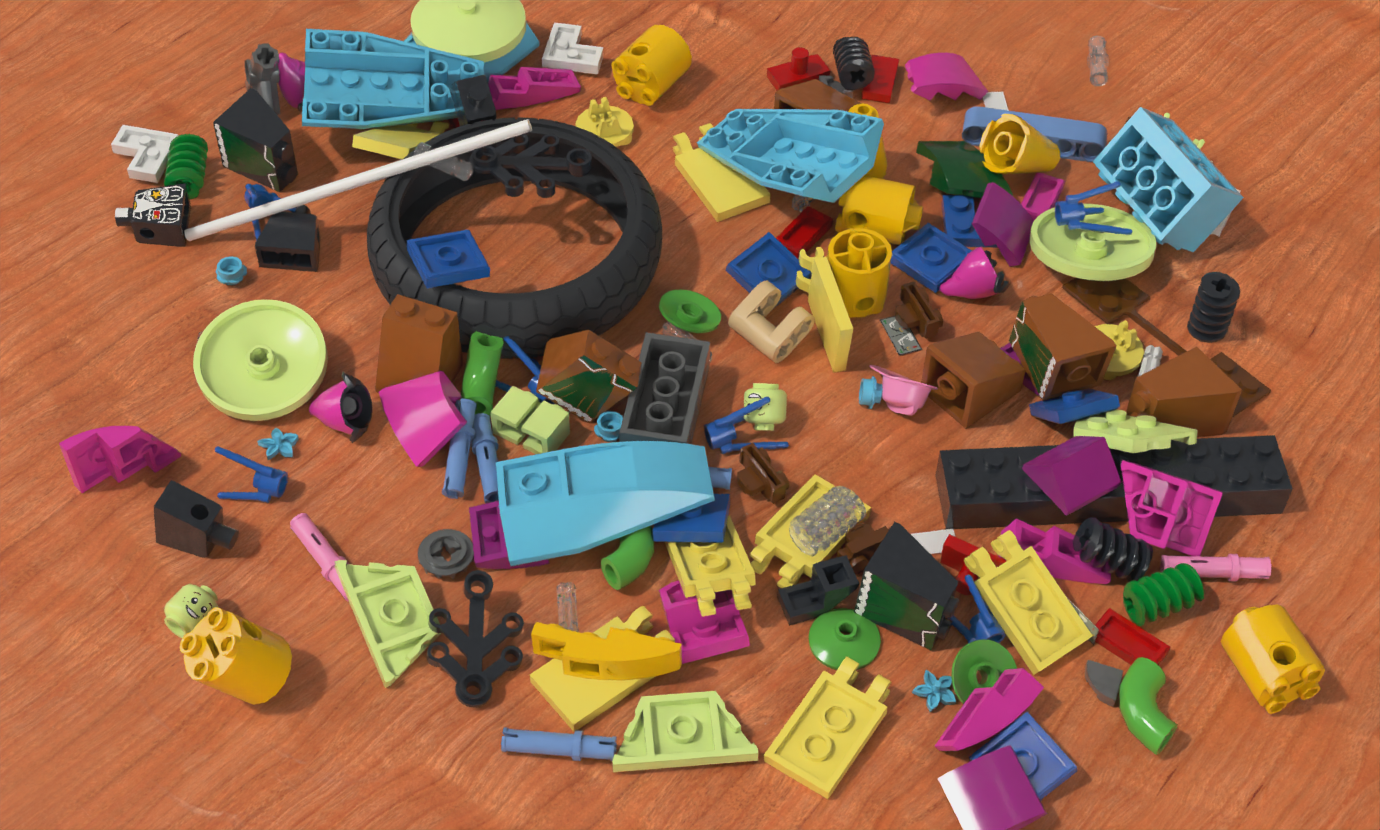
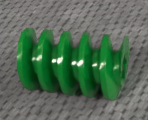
[164,134,208,200]
[1123,563,1204,626]

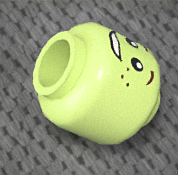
[744,383,787,431]
[164,584,219,638]

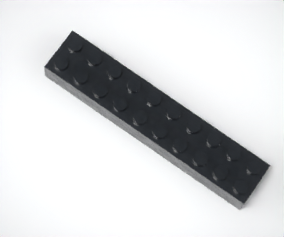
[935,435,1293,530]

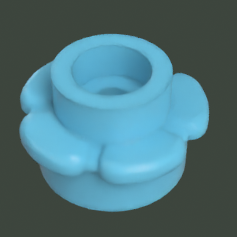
[216,256,247,285]
[859,376,882,409]
[594,411,623,442]

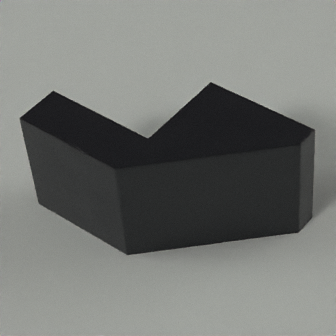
[777,555,859,625]

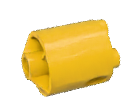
[611,25,692,106]
[835,175,923,245]
[827,228,892,318]
[1221,604,1325,714]
[180,607,292,705]

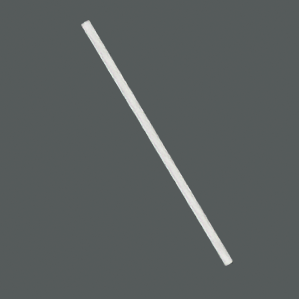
[184,119,532,241]

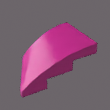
[905,53,988,100]
[379,371,467,467]
[59,426,181,493]
[1121,460,1223,556]
[659,580,750,664]

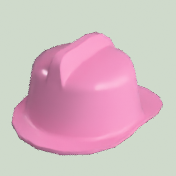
[869,365,938,416]

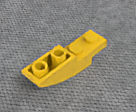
[531,622,682,680]

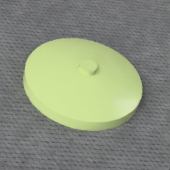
[411,0,526,63]
[1030,203,1156,281]
[193,300,328,421]

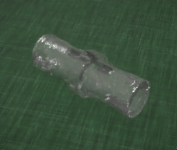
[1087,36,1110,86]

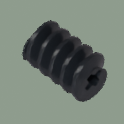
[833,37,875,91]
[1187,272,1240,343]
[1073,517,1153,582]

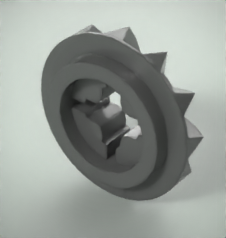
[418,529,474,579]

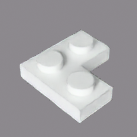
[542,23,604,74]
[111,125,179,183]

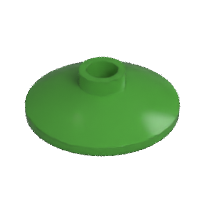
[659,289,721,333]
[808,608,881,670]
[951,639,1017,704]

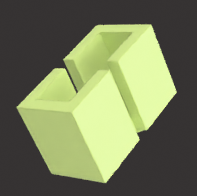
[490,386,570,454]

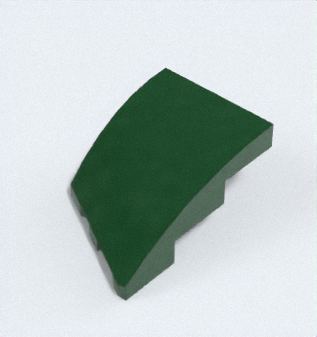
[916,141,1013,198]

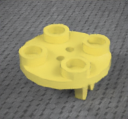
[575,97,634,147]
[1095,320,1144,380]

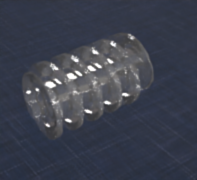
[789,486,866,557]

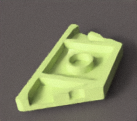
[1074,409,1198,453]
[335,560,441,688]
[612,691,759,772]

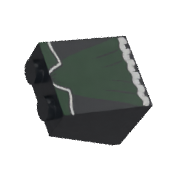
[213,88,298,192]
[854,521,960,650]

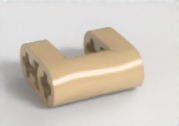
[728,280,815,363]

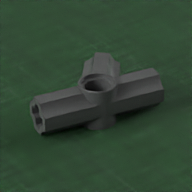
[245,43,281,115]

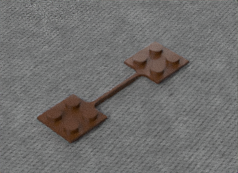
[1062,278,1271,417]

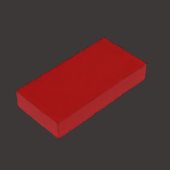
[862,55,899,103]
[776,206,833,259]
[1095,608,1171,666]

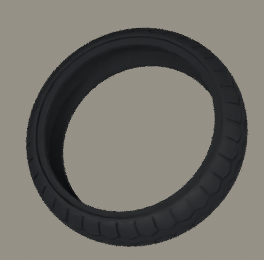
[367,117,662,359]

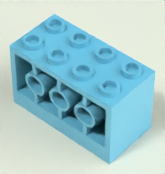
[1093,107,1244,252]

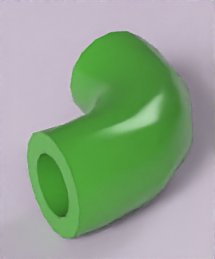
[460,331,504,416]
[601,526,654,590]
[1119,657,1178,755]

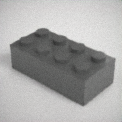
[619,332,710,444]

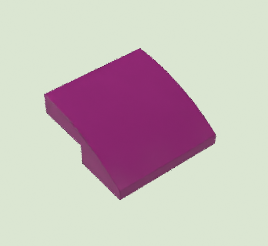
[972,182,1034,267]
[469,501,550,569]
[938,745,1047,830]

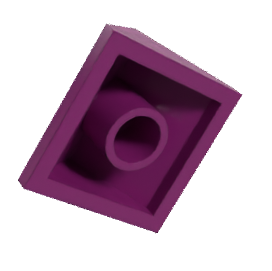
[1022,436,1121,516]

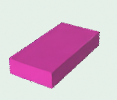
[1021,172,1065,221]

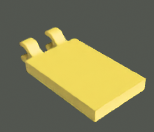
[352,121,449,159]
[673,123,771,222]
[796,247,853,372]
[750,474,871,588]
[665,515,756,617]
[964,530,1093,675]
[530,606,675,732]
[764,657,891,799]

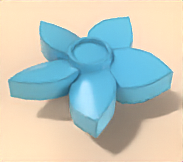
[257,428,299,460]
[912,670,956,712]

